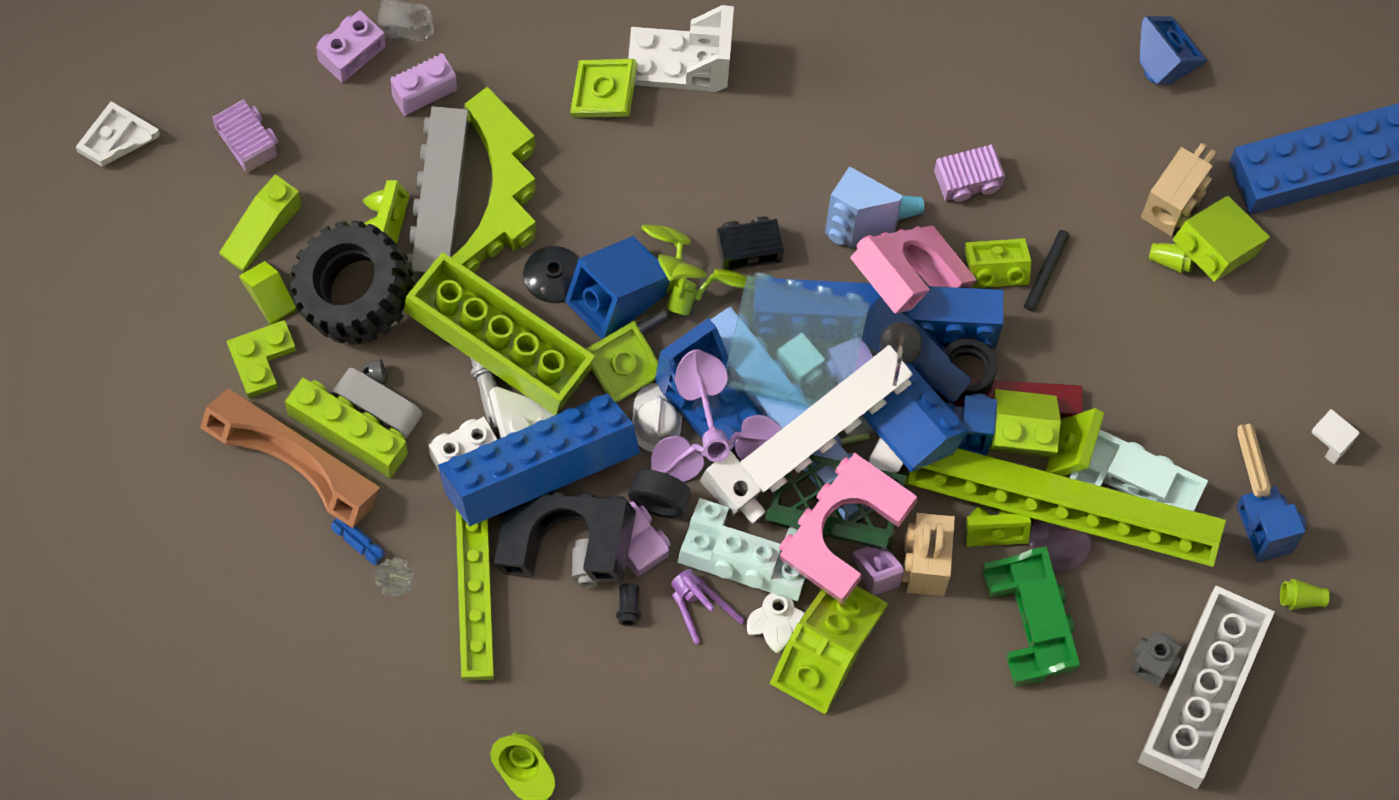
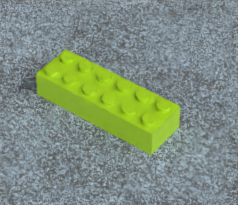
[404,252,595,415]

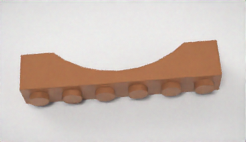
[200,388,380,528]

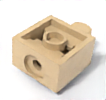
[1141,143,1218,236]
[902,513,955,597]

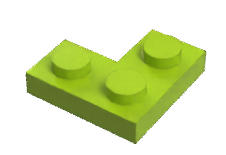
[226,320,296,399]

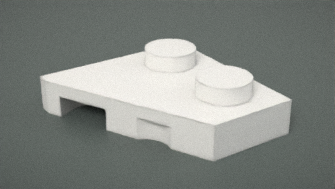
[76,101,160,167]

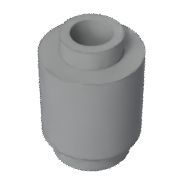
[572,538,601,588]

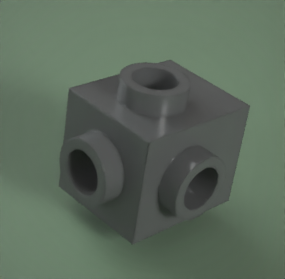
[1131,631,1181,687]

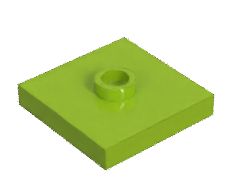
[570,59,638,118]
[586,321,658,403]
[1045,408,1104,476]

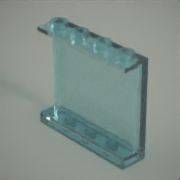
[724,273,870,407]

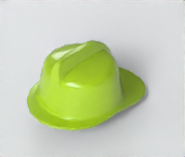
[490,732,555,800]

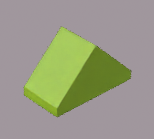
[239,261,297,325]

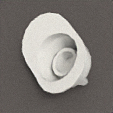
[632,383,682,452]

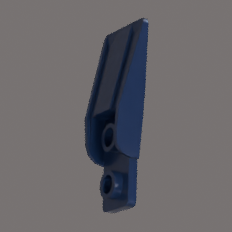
[853,296,972,402]

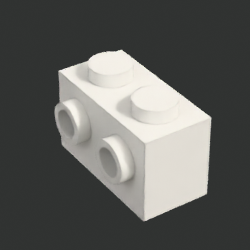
[429,417,497,473]

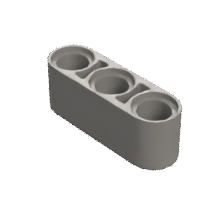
[331,368,423,440]

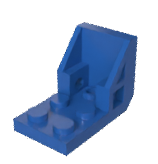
[655,318,764,452]

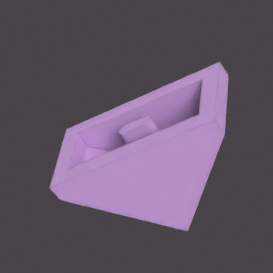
[852,547,904,595]

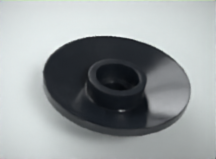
[523,246,579,303]

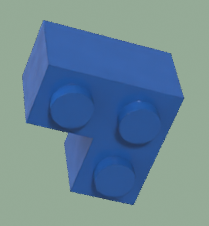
[945,394,997,456]
[1236,486,1306,563]

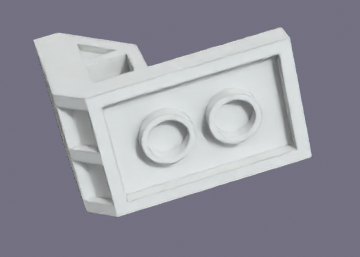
[628,5,734,92]

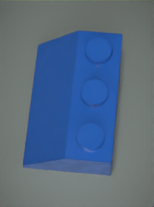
[861,363,969,472]

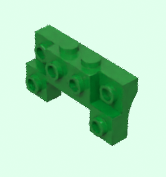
[982,546,1080,687]

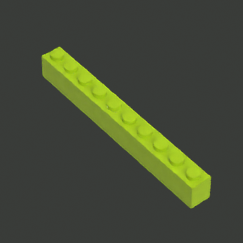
[908,448,1226,567]

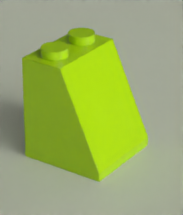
[989,389,1061,458]

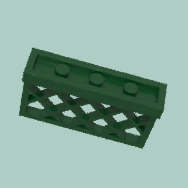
[765,454,907,552]

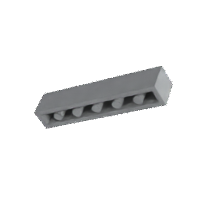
[407,106,469,284]

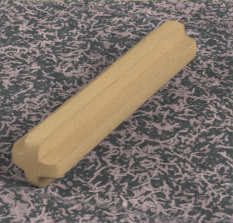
[1237,423,1271,498]

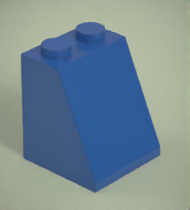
[565,236,670,339]

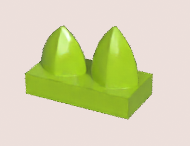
[363,180,410,244]
[965,507,1031,547]

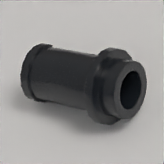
[616,583,641,626]

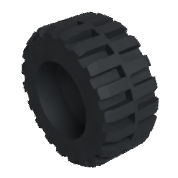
[290,221,415,345]

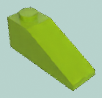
[219,174,302,272]

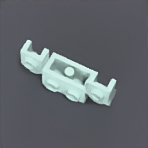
[1070,430,1208,511]
[677,498,806,601]

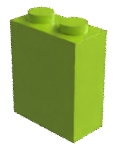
[1173,196,1270,282]

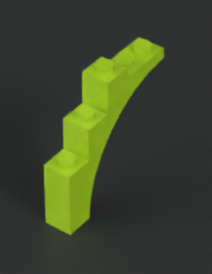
[451,87,536,273]

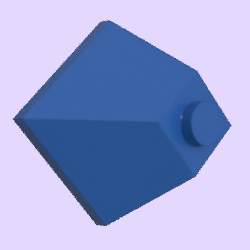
[1139,16,1208,85]

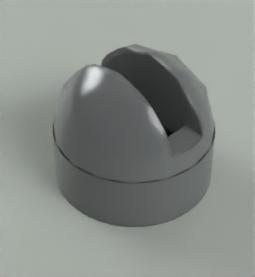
[363,359,387,384]

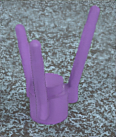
[671,569,745,645]

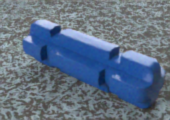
[331,518,385,565]

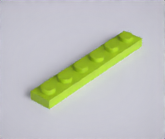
[456,509,494,681]

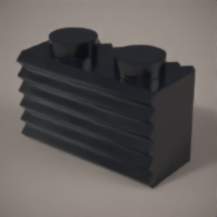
[716,216,784,270]

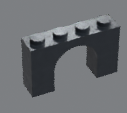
[494,492,636,583]

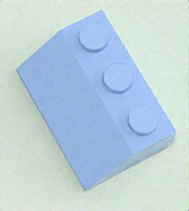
[825,166,903,248]

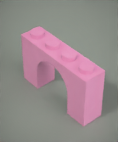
[850,225,977,314]
[779,453,917,604]

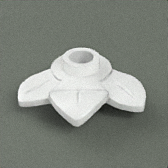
[747,593,804,653]

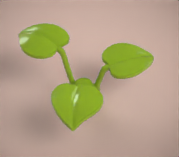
[641,224,755,315]

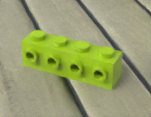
[285,377,408,479]

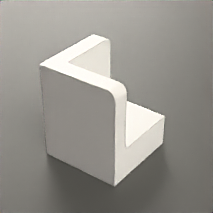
[1312,409,1360,464]

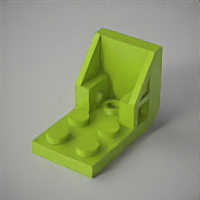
[769,586,888,714]

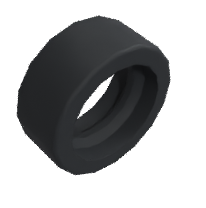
[945,338,998,400]
[628,469,691,519]

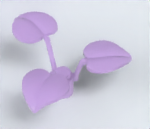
[651,349,782,482]

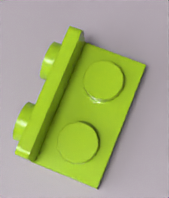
[965,238,1031,288]

